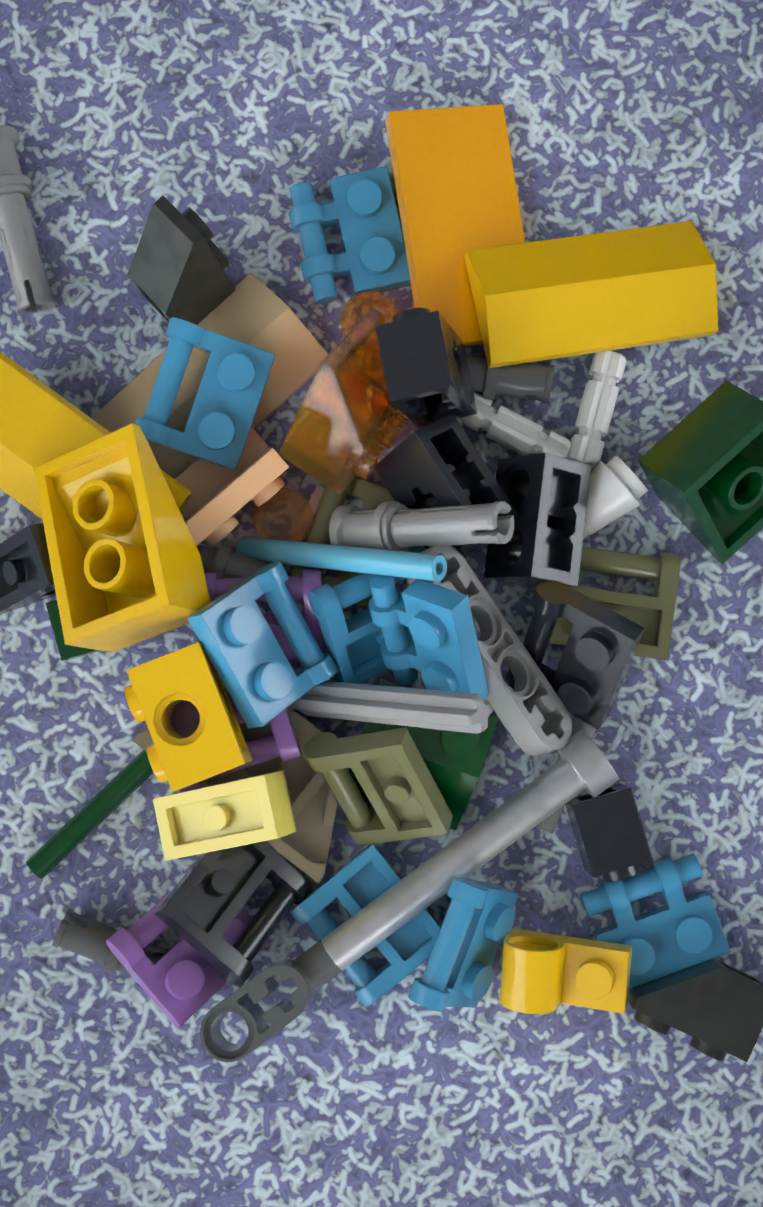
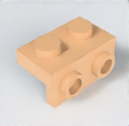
[175,426,289,546]

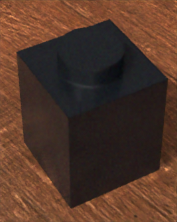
[565,783,653,882]

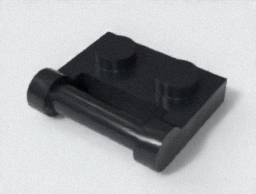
[505,580,645,729]
[154,841,312,987]

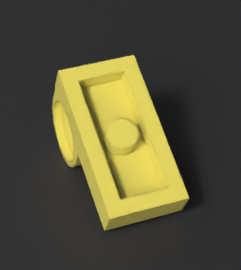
[153,770,296,861]

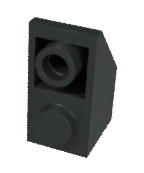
[128,195,235,325]
[628,958,763,1062]

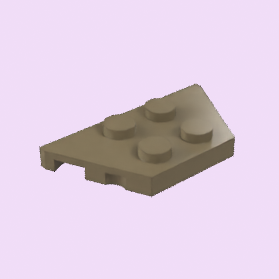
[132,707,338,883]

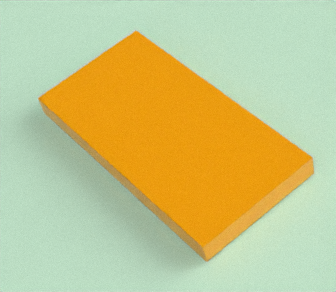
[385,104,525,347]

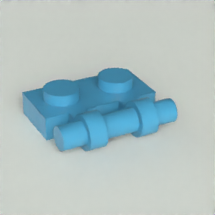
[289,166,411,304]
[368,575,489,699]
[580,853,731,989]

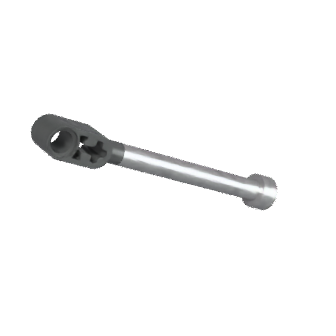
[200,730,619,1062]

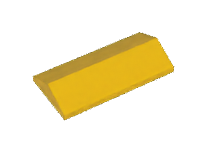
[464,221,719,369]
[0,351,193,519]

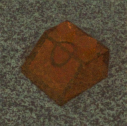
[278,308,408,495]

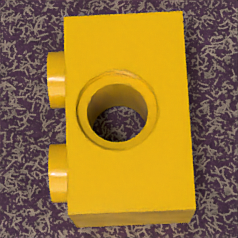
[124,642,253,792]

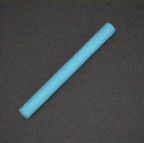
[237,536,447,581]

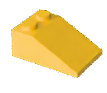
[33,423,210,653]

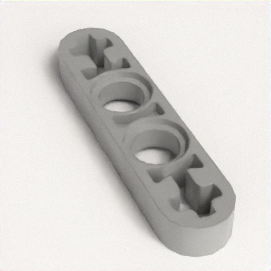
[407,545,572,756]

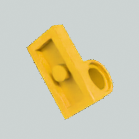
[499,928,632,1014]

